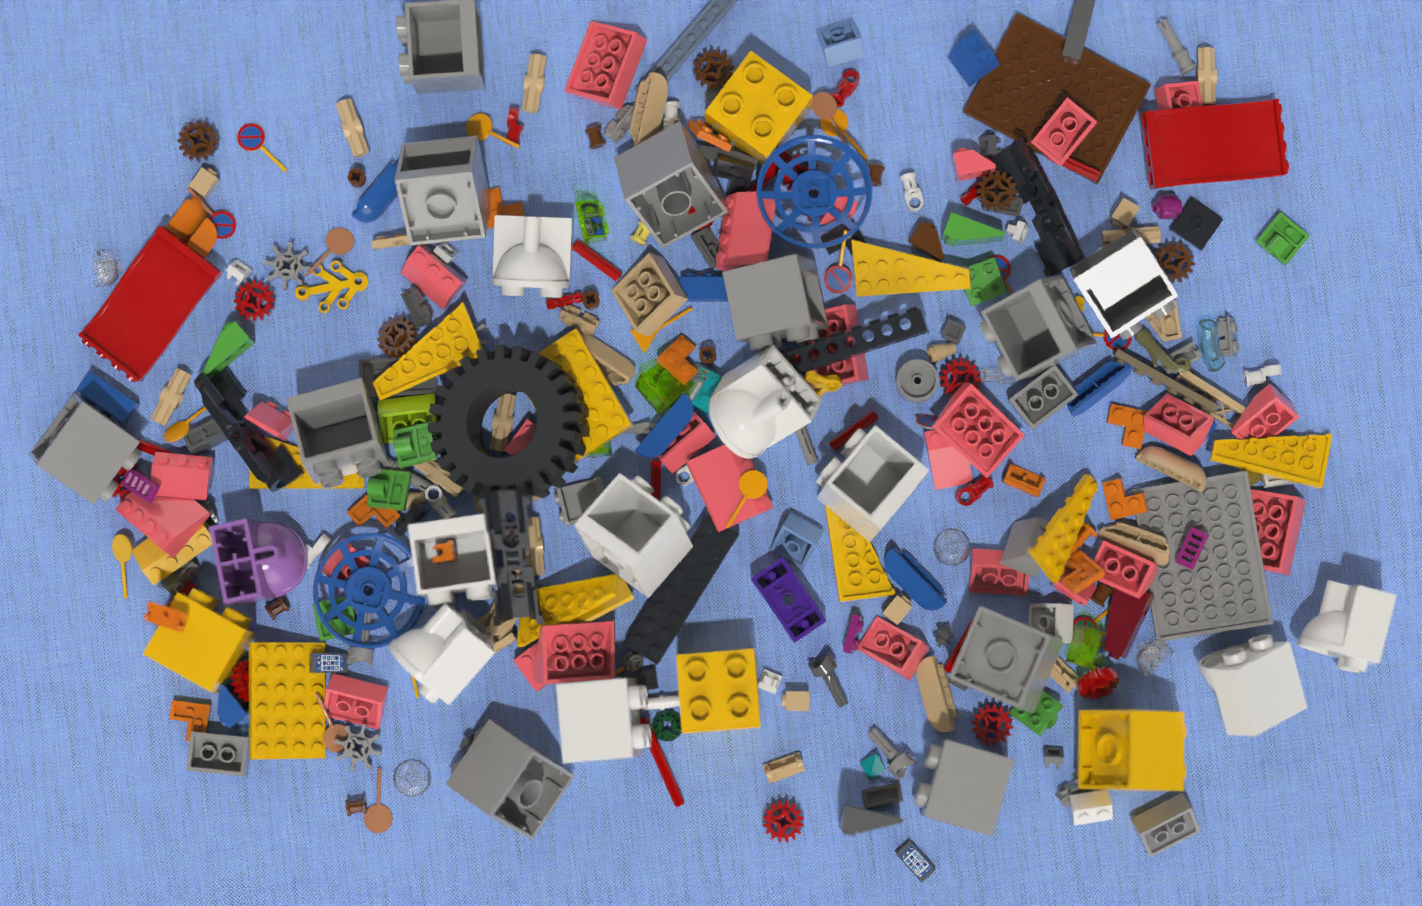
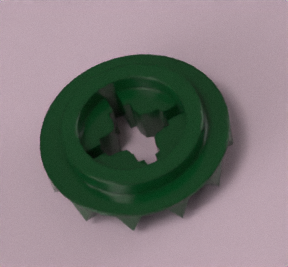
[652,711,682,742]

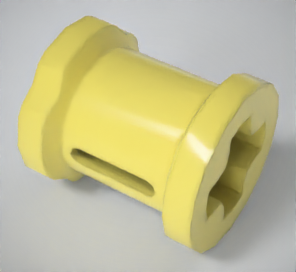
[630,221,650,246]

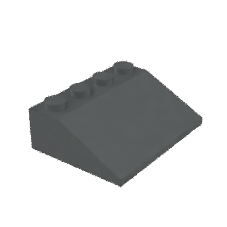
[839,805,904,836]

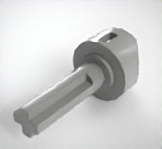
[346,613,374,667]
[868,728,917,780]

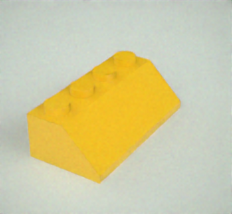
[132,521,212,586]
[566,574,634,624]

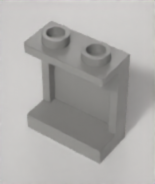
[554,476,605,526]

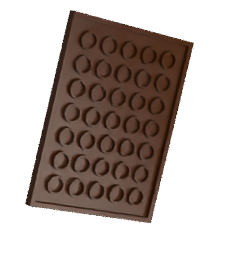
[963,13,1152,185]

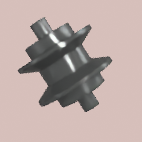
[933,625,954,648]
[622,651,643,672]

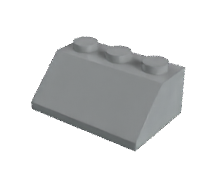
[1008,365,1078,430]
[1000,517,1050,578]
[186,732,249,777]
[1131,793,1201,858]

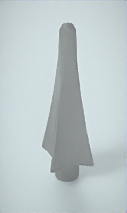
[623,421,656,435]

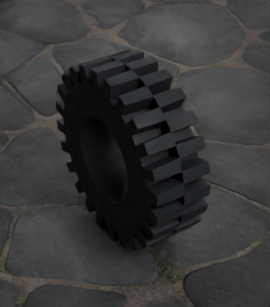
[428,345,590,502]

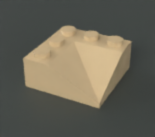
[611,253,688,337]

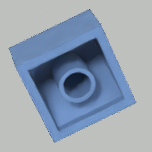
[816,18,865,67]
[769,512,824,569]

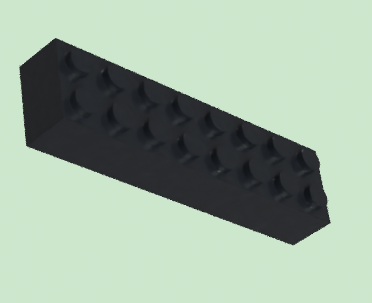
[625,513,739,665]

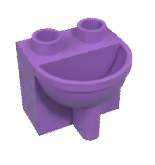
[209,519,308,605]

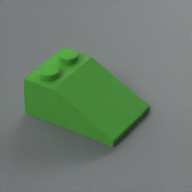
[941,212,1005,247]
[203,321,255,378]

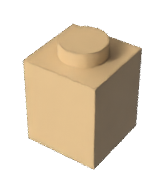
[189,168,220,199]
[1110,198,1140,229]
[882,595,912,626]
[782,691,809,711]

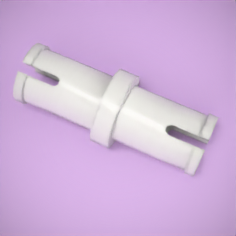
[643,695,680,711]

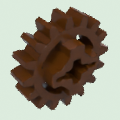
[693,49,734,91]
[177,120,220,162]
[975,170,1018,213]
[1155,242,1195,284]
[377,317,418,358]

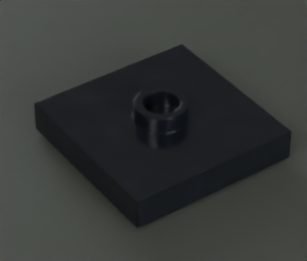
[1170,198,1223,251]

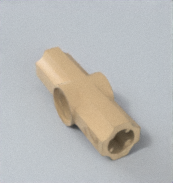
[1196,47,1217,106]
[522,54,546,113]
[336,99,370,158]
[1101,226,1161,247]
[151,368,192,427]
[489,394,517,453]
[413,461,463,498]
[525,517,545,576]

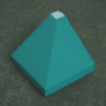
[860,753,886,779]

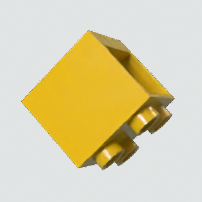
[705,51,813,166]
[143,588,257,693]
[676,649,760,734]
[1078,710,1187,791]

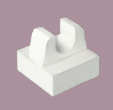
[1006,221,1029,245]
[433,242,459,264]
[226,259,253,285]
[757,669,782,694]

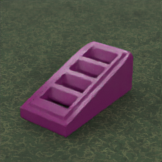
[122,468,160,504]
[1175,527,1210,570]

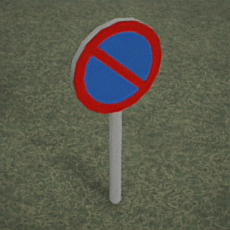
[916,415,938,429]

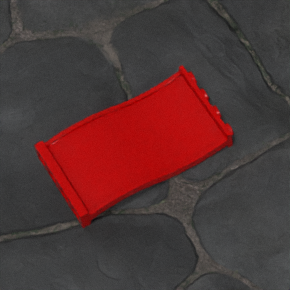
[1141,98,1289,190]
[78,226,224,383]

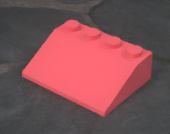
[564,21,647,110]
[716,192,776,271]
[805,304,869,391]
[932,382,1025,478]
[686,444,773,532]
[115,489,211,559]
[1250,489,1306,576]
[534,621,615,684]

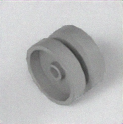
[895,359,939,404]

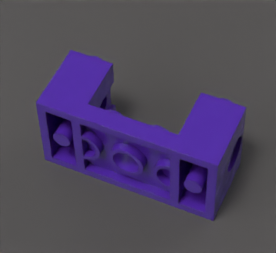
[751,557,826,643]

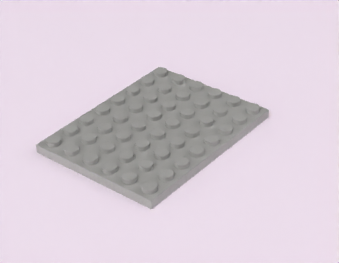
[1132,471,1273,642]

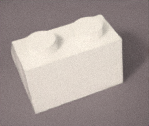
[1028,603,1074,643]
[1069,789,1113,826]

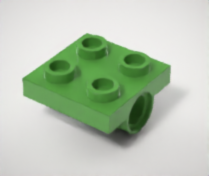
[1255,212,1310,266]
[963,257,1007,306]
[393,422,437,468]
[367,469,412,511]
[312,596,356,642]
[1009,691,1063,736]

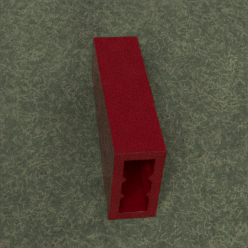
[1104,588,1155,660]

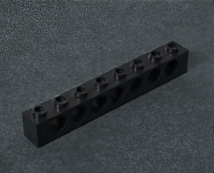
[779,307,929,375]

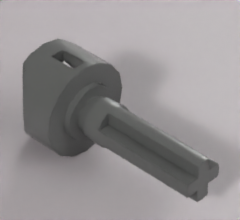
[808,652,848,707]

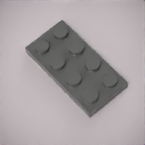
[359,357,437,398]

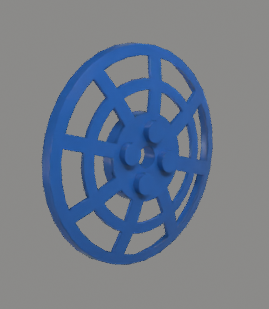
[756,135,872,249]
[313,532,425,649]

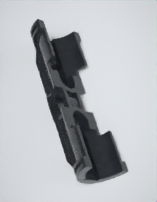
[988,137,1086,277]
[194,367,304,492]
[478,489,544,626]

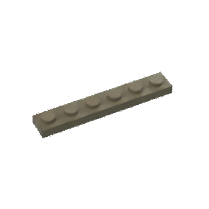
[1114,349,1219,415]

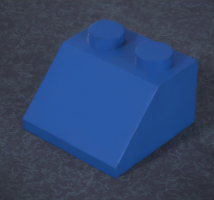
[948,29,1000,87]
[217,679,249,729]

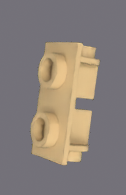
[559,305,600,336]
[1050,657,1079,693]
[763,753,805,784]

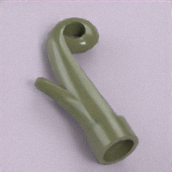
[1135,329,1191,373]

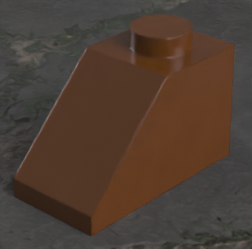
[909,221,944,262]

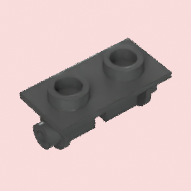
[400,287,433,328]

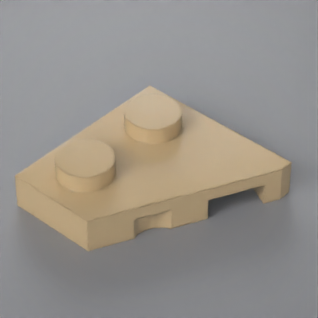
[1145,301,1182,342]

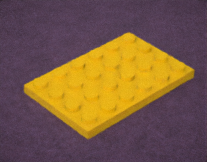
[529,328,633,463]
[249,642,325,759]

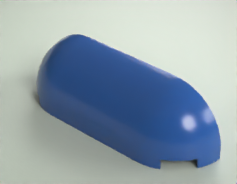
[351,158,399,223]
[1067,361,1132,416]
[634,393,693,458]
[884,547,947,610]

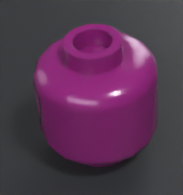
[1152,194,1182,220]

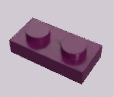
[843,614,864,655]

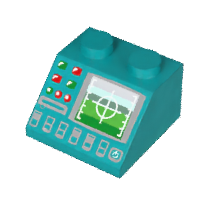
[679,363,722,416]

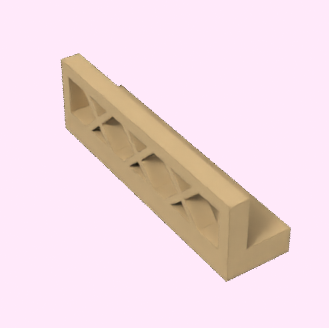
[1174,371,1246,429]

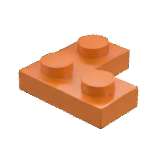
[687,119,732,152]
[487,187,524,229]
[656,335,698,386]
[1107,404,1147,450]
[1102,478,1149,520]
[347,494,401,529]
[1062,550,1105,595]
[169,700,211,742]

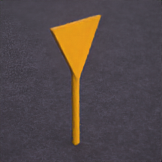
[630,307,693,354]

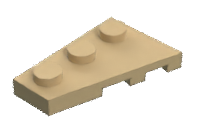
[371,233,409,250]

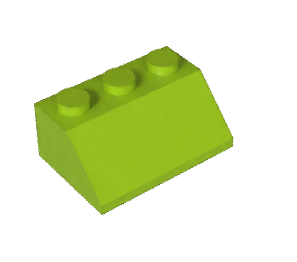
[378,393,437,444]

